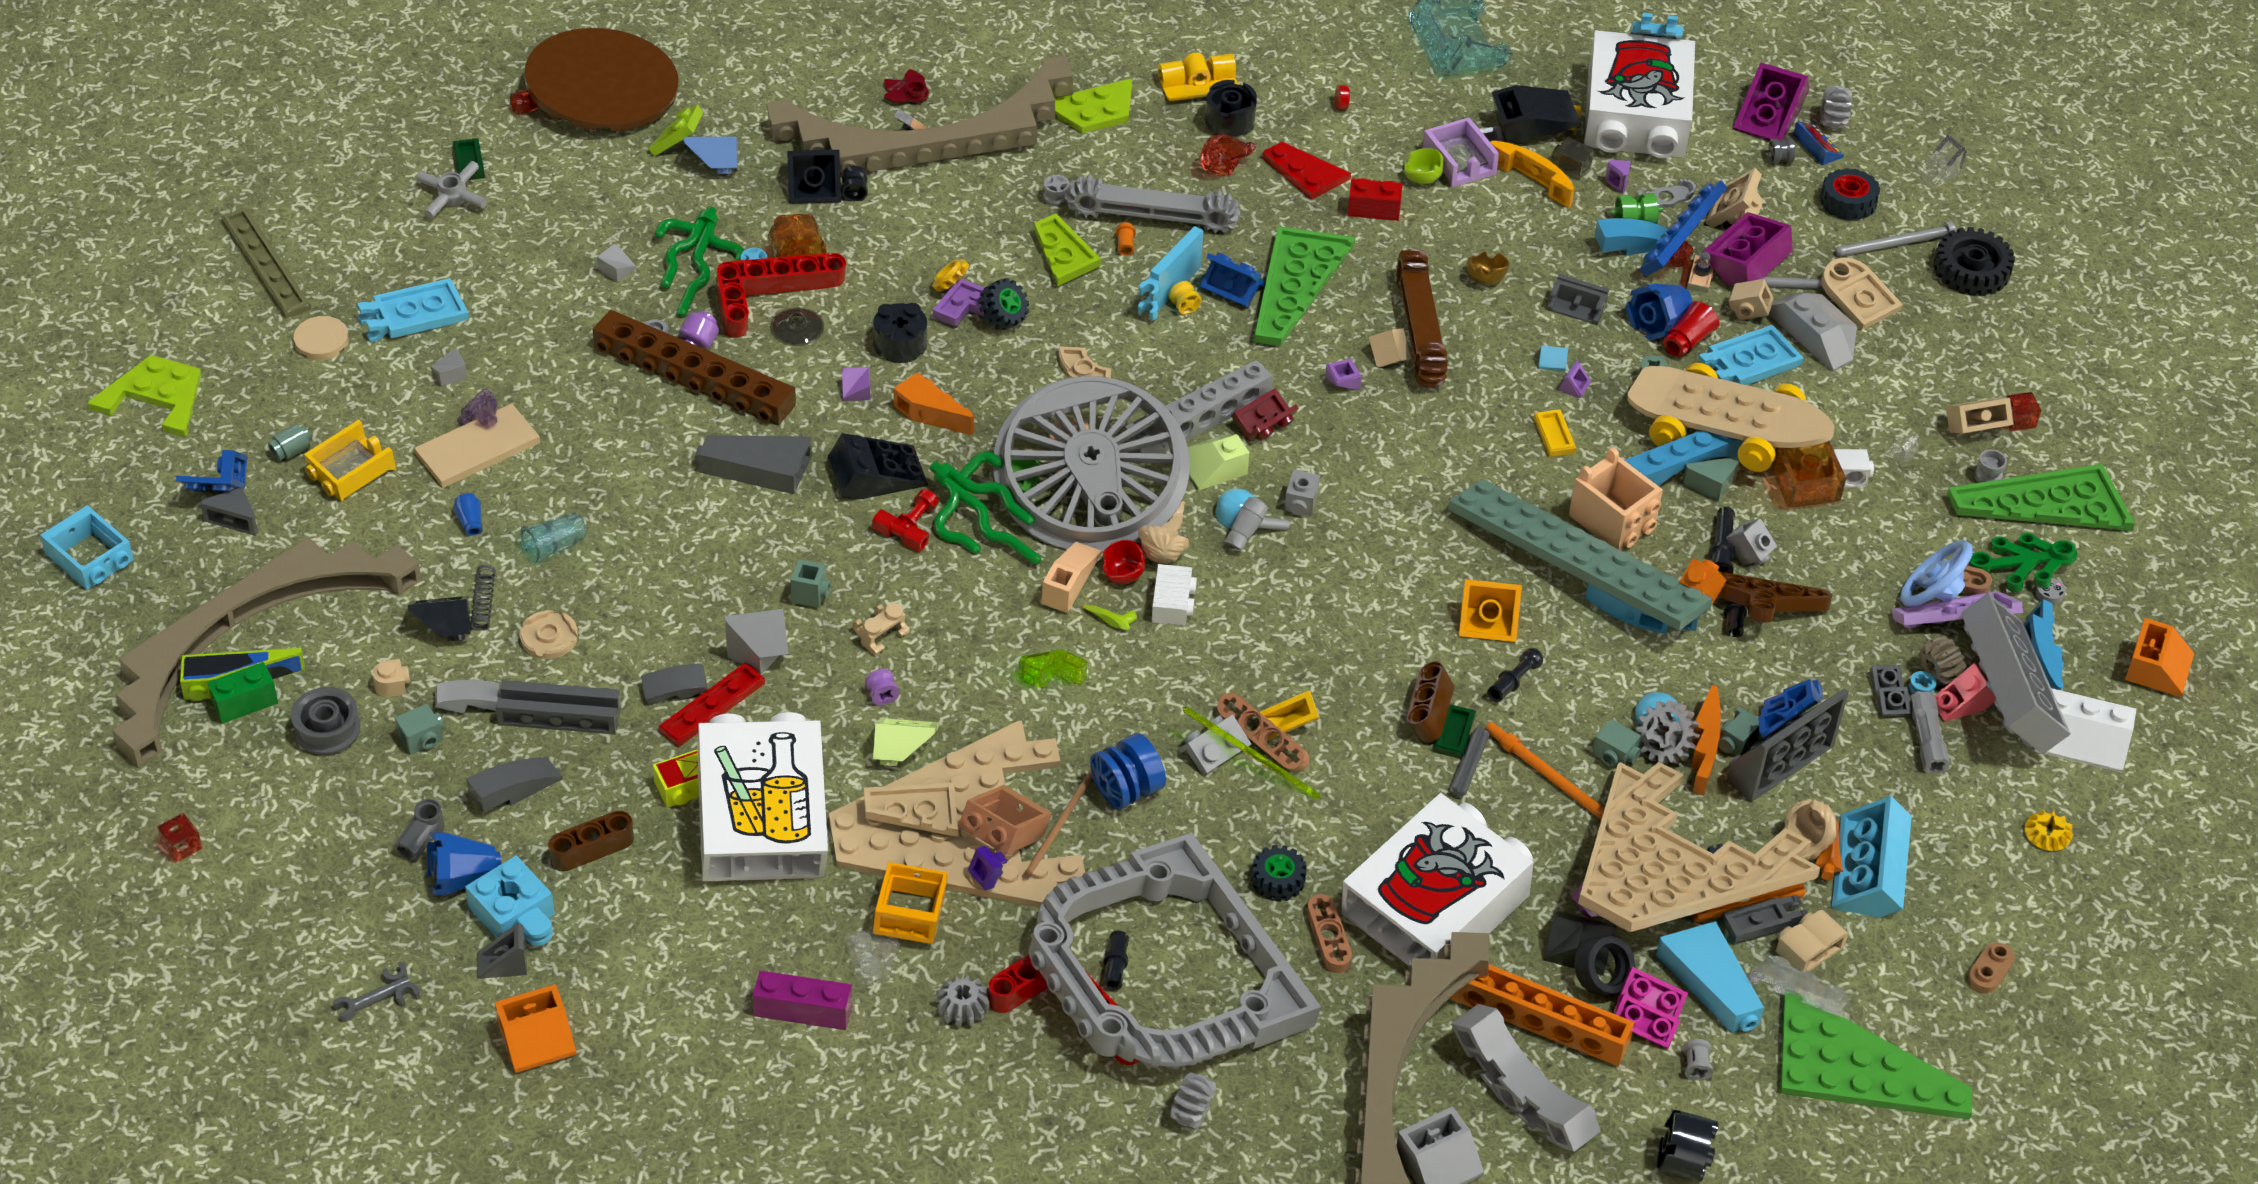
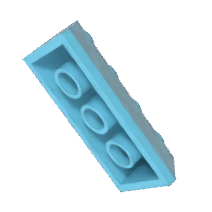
[1832,796,1912,918]

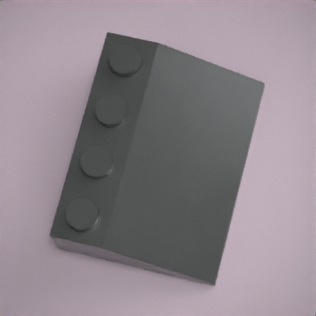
[1726,688,1849,803]

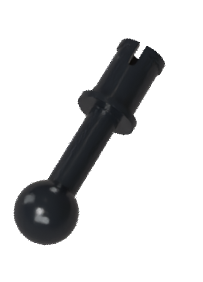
[1487,648,1543,702]

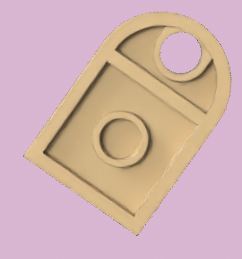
[1821,258,1903,330]

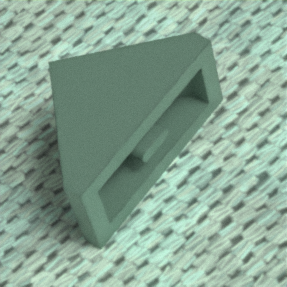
[1682,457,1740,502]

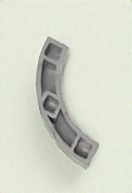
[1451,1004,1601,1152]

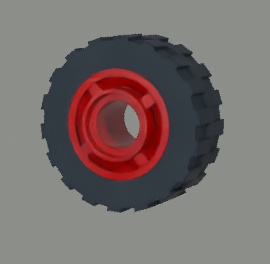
[1820,168,1880,220]

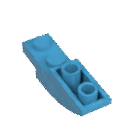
[1585,583,1699,634]
[2024,599,2064,691]

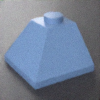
[684,136,738,174]

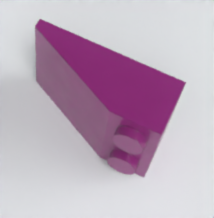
[1733,62,1809,141]

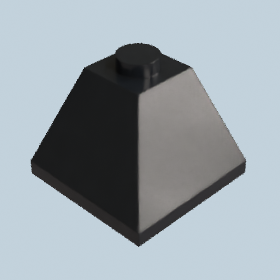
[787,150,841,203]
[408,596,471,641]

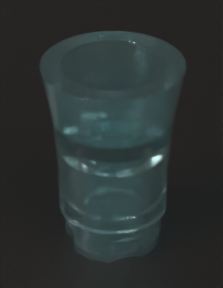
[520,512,587,564]

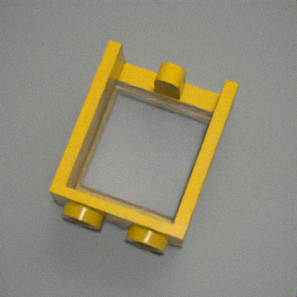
[304,420,396,502]

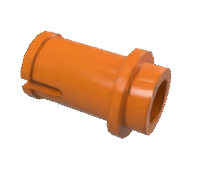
[1115,222,1136,255]

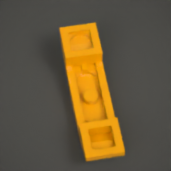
[1490,140,1575,208]

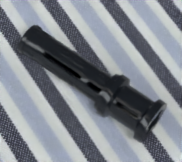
[1710,507,1735,574]

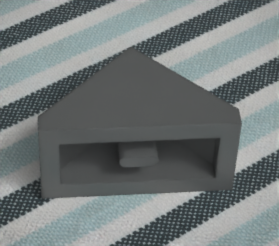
[200,487,258,536]
[478,923,527,979]

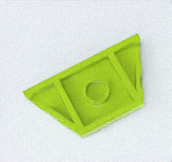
[1054,78,1132,134]

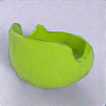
[1404,148,1443,185]

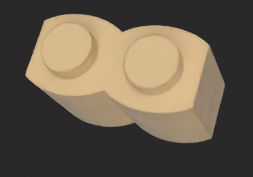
[1776,910,1849,975]

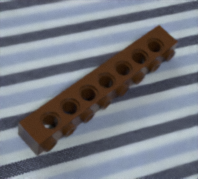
[592,309,796,426]

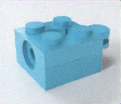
[465,855,555,946]

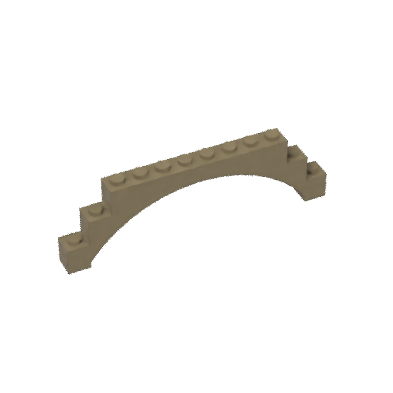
[767,55,1073,175]
[112,537,422,767]
[1355,932,1489,1184]

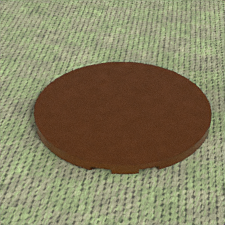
[525,28,678,131]

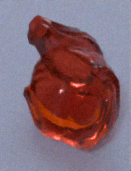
[1200,134,1256,176]

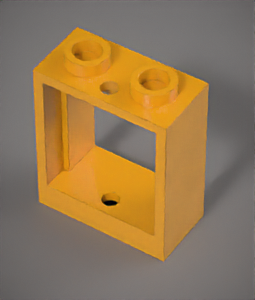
[873,862,948,944]

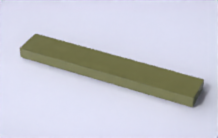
[221,207,311,319]

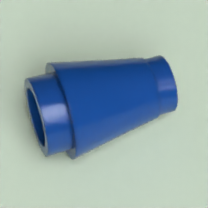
[453,493,483,536]

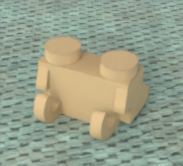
[852,603,910,656]

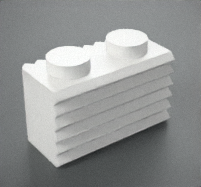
[1152,564,1197,626]

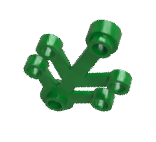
[1968,533,2078,592]

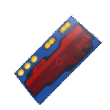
[1793,121,1844,165]

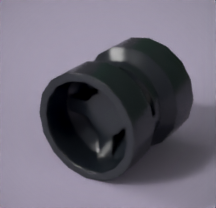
[842,166,868,201]

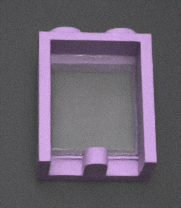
[1423,117,1499,188]

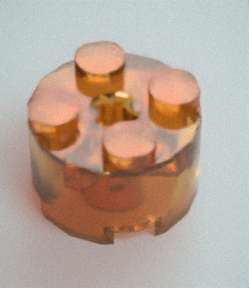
[768,214,826,258]

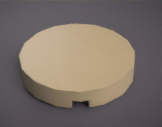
[293,316,349,360]
[519,610,578,659]

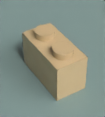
[1946,398,2013,433]

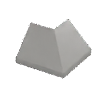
[725,609,789,675]

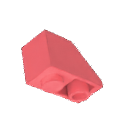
[1935,663,1996,722]

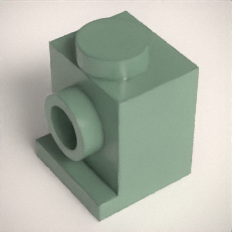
[1718,706,1760,756]

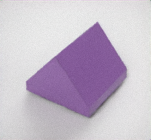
[1605,160,1631,194]
[1559,361,1591,398]

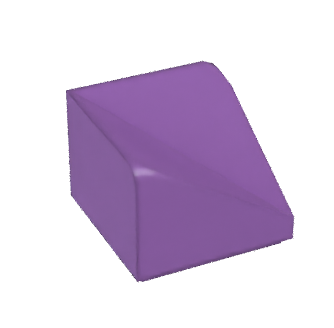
[1325,358,1362,390]
[842,367,871,401]

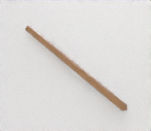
[1026,768,1093,875]

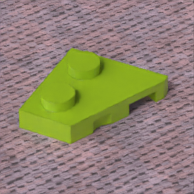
[648,104,704,156]

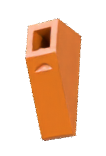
[893,372,974,435]

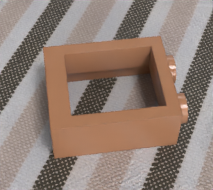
[958,785,1052,855]

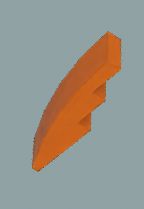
[1691,685,1721,796]

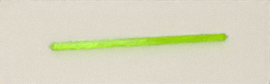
[1182,706,1321,799]

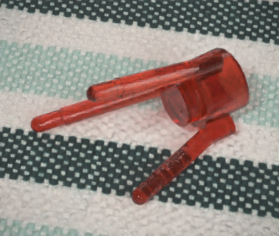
[1643,241,1694,288]

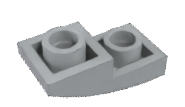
[435,680,500,713]

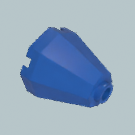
[1625,284,1693,340]
[427,831,501,895]

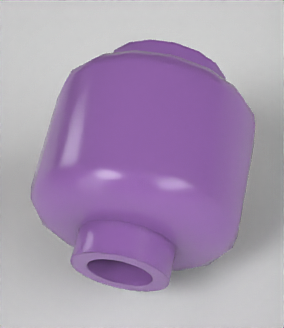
[679,311,719,350]

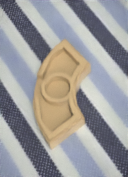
[1059,346,1111,378]

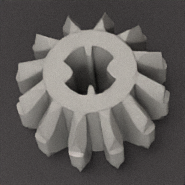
[1820,85,1853,129]
[937,974,989,1029]
[1170,1072,1216,1128]

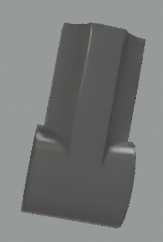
[393,799,445,861]

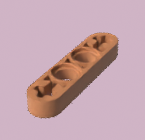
[1217,693,1309,772]

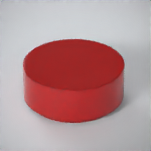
[1334,85,1350,110]

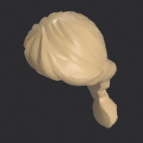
[1138,501,1189,564]
[1784,799,1837,861]

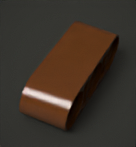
[1407,661,1454,743]
[548,810,634,872]

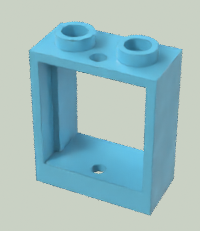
[40,505,134,590]

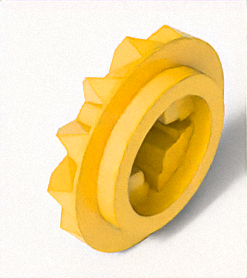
[932,259,969,292]
[2025,809,2073,851]

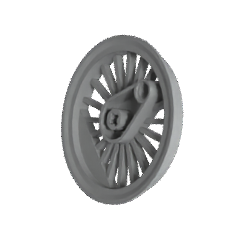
[993,376,1190,553]

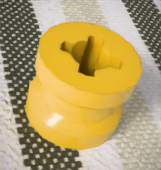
[1168,281,1202,315]

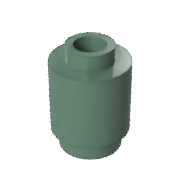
[268,423,312,462]

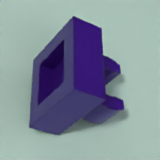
[967,846,1008,891]

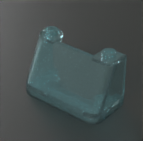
[1410,0,1513,77]

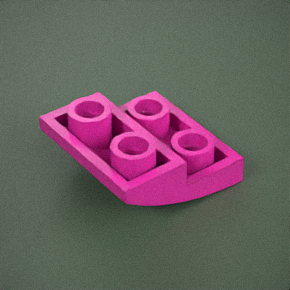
[1613,967,1688,1049]

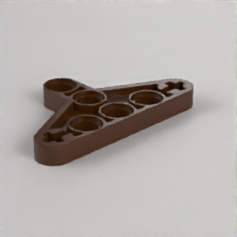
[1717,572,1833,622]

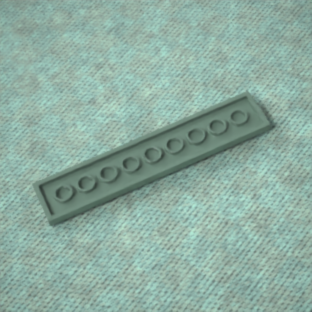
[1448,479,1713,630]

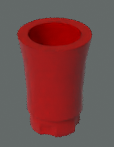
[1663,301,1719,358]

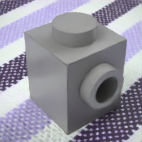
[1284,470,1320,517]
[1726,518,1777,565]

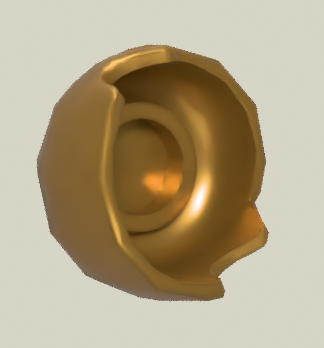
[1466,251,1510,286]

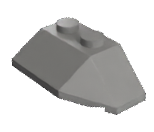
[1769,293,1857,372]

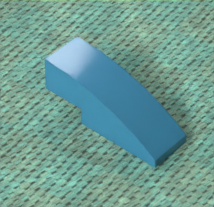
[1594,218,1667,256]

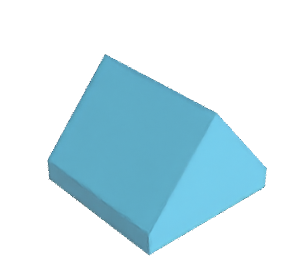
[1539,345,1568,372]

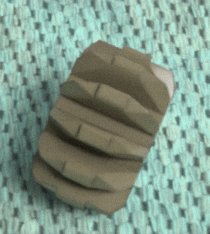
[1919,635,1966,686]

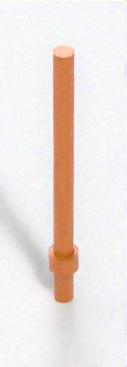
[1485,722,1605,820]

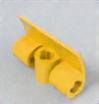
[1158,53,1239,101]

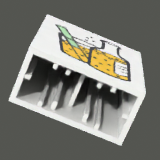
[697,712,828,881]

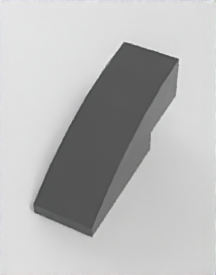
[466,757,563,813]

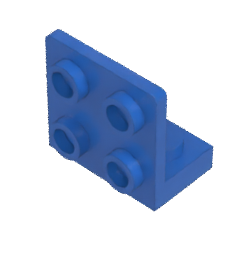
[175,450,248,493]

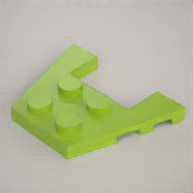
[87,355,202,437]

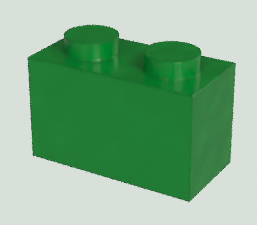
[207,662,278,724]

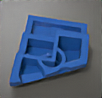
[1758,679,1823,738]

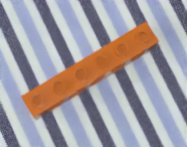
[1449,964,1635,1067]

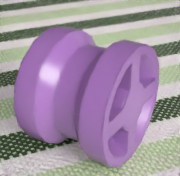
[865,669,900,706]

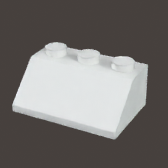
[2034,688,2136,773]

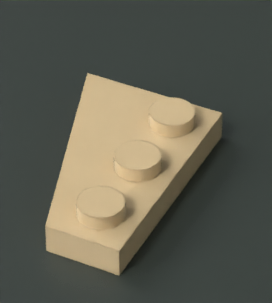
[864,782,959,837]

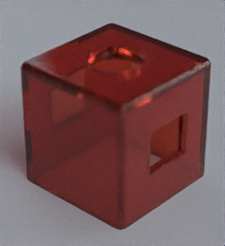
[2006,392,2041,431]
[157,813,203,863]

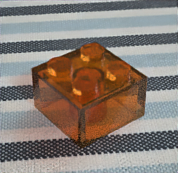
[1771,441,1847,508]

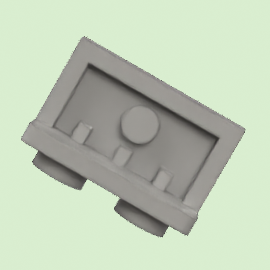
[1178,714,1251,775]

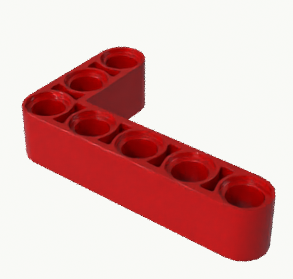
[716,253,846,338]
[988,954,1139,1065]

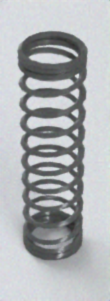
[470,565,496,631]

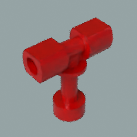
[872,489,939,553]

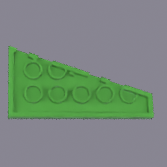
[1254,226,1356,346]
[1947,464,2135,531]

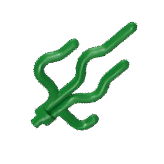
[654,206,745,318]
[929,451,1041,565]

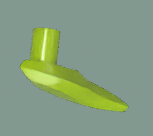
[1083,605,1137,630]

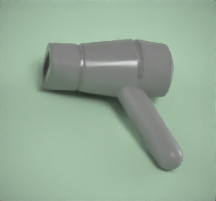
[1224,497,1290,551]

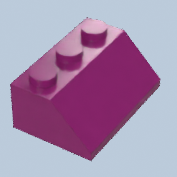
[1703,212,1793,286]

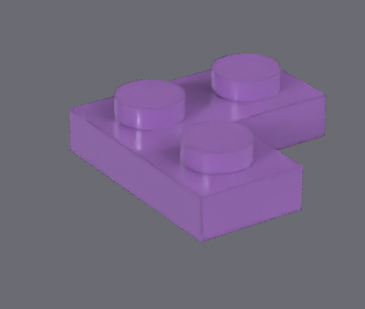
[933,278,984,327]

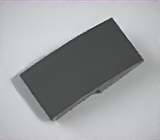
[641,663,708,705]
[1869,665,1911,717]

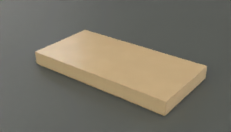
[414,403,540,488]

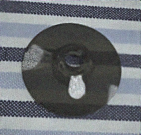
[770,307,824,346]

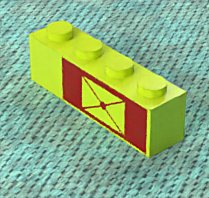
[653,750,699,808]

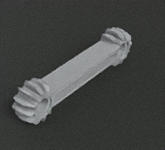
[1066,174,1240,234]

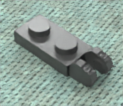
[1721,895,1808,943]

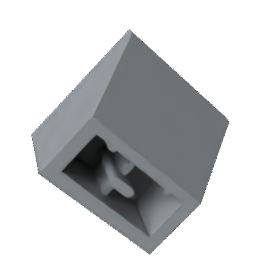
[1396,1106,1484,1184]

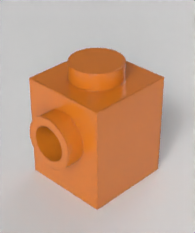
[1679,558,1727,605]

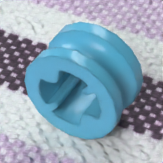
[1908,671,1936,694]

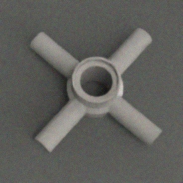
[417,161,487,219]

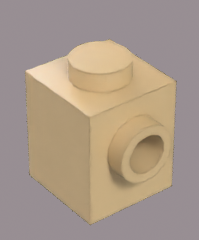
[1729,279,1774,320]

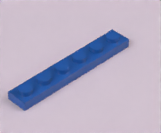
[1639,180,1728,277]

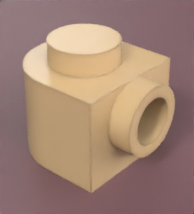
[372,659,410,697]

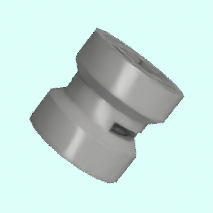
[1974,449,2007,483]

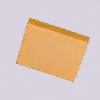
[1459,579,1522,642]

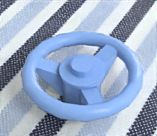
[1900,540,1973,607]

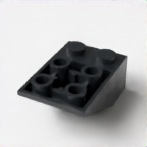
[1491,85,1581,145]
[827,433,928,499]

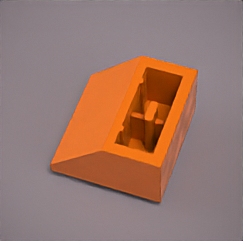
[2125,618,2194,697]
[494,984,577,1073]

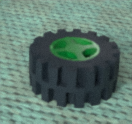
[978,278,1030,330]
[1251,845,1307,902]

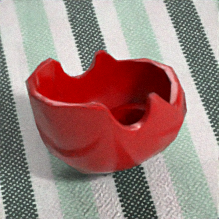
[1102,539,1145,585]

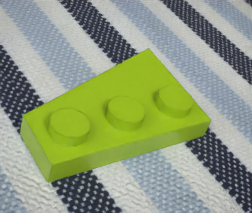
[1034,213,1101,286]

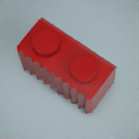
[1347,178,1403,221]

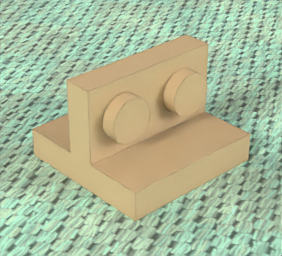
[1706,168,1764,228]

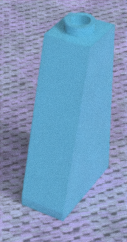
[1656,921,1764,1033]

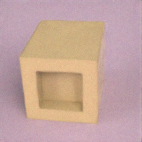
[1369,328,1411,367]

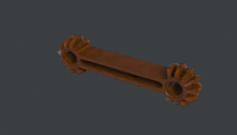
[1396,249,1448,387]

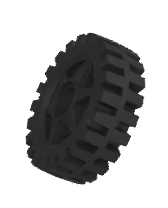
[1934,227,2015,296]

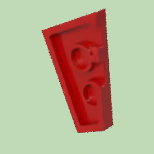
[1262,141,1351,200]

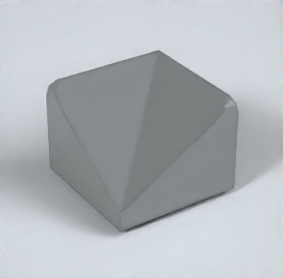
[597,244,636,283]
[432,348,467,387]

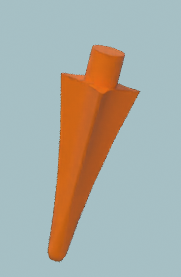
[1815,820,1843,881]

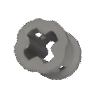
[1683,1039,1713,1080]

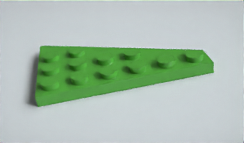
[1780,988,1972,1120]

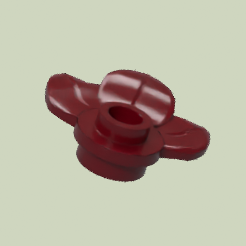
[884,69,929,103]

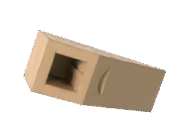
[1042,542,1102,613]

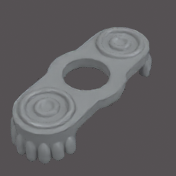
[1638,179,1696,207]

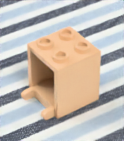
[1569,447,1663,550]

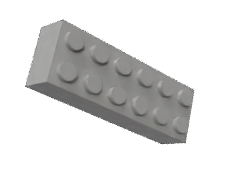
[1961,593,2071,754]

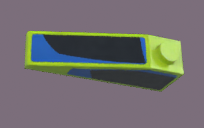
[180,648,305,701]

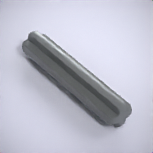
[1449,726,1490,799]

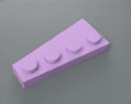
[1892,591,2023,628]

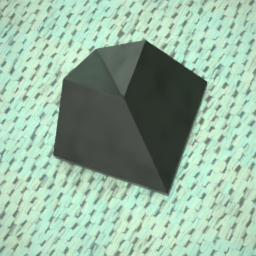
[1544,911,1616,976]

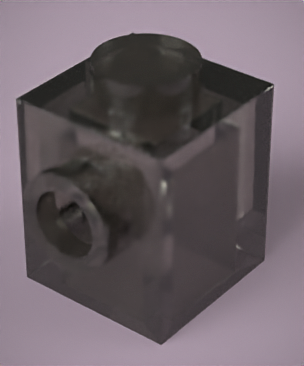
[1552,137,1594,181]

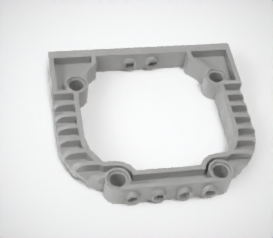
[1028,833,1321,1069]

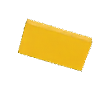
[1534,409,1576,457]

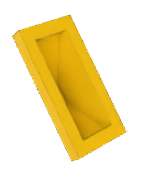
[1258,690,1320,740]

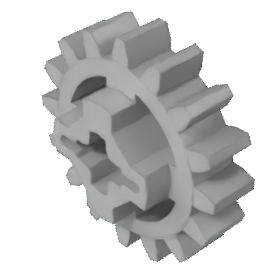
[1636,700,1700,765]

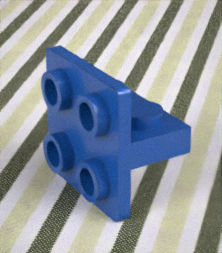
[1200,252,1266,308]

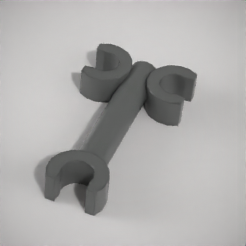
[333,962,420,1022]

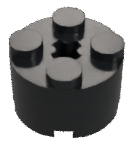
[1205,80,1257,139]
[873,303,927,363]
[1657,1109,1718,1182]

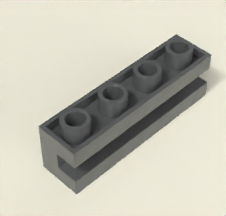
[496,680,621,735]

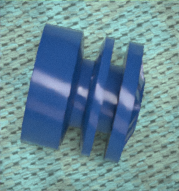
[1090,733,1166,811]

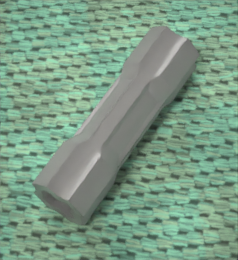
[1910,691,1950,773]

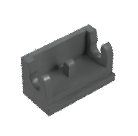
[1547,274,1609,325]

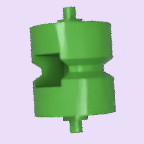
[1611,193,1663,224]

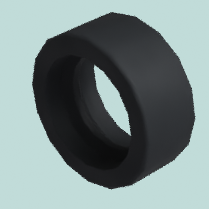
[1574,935,1636,995]

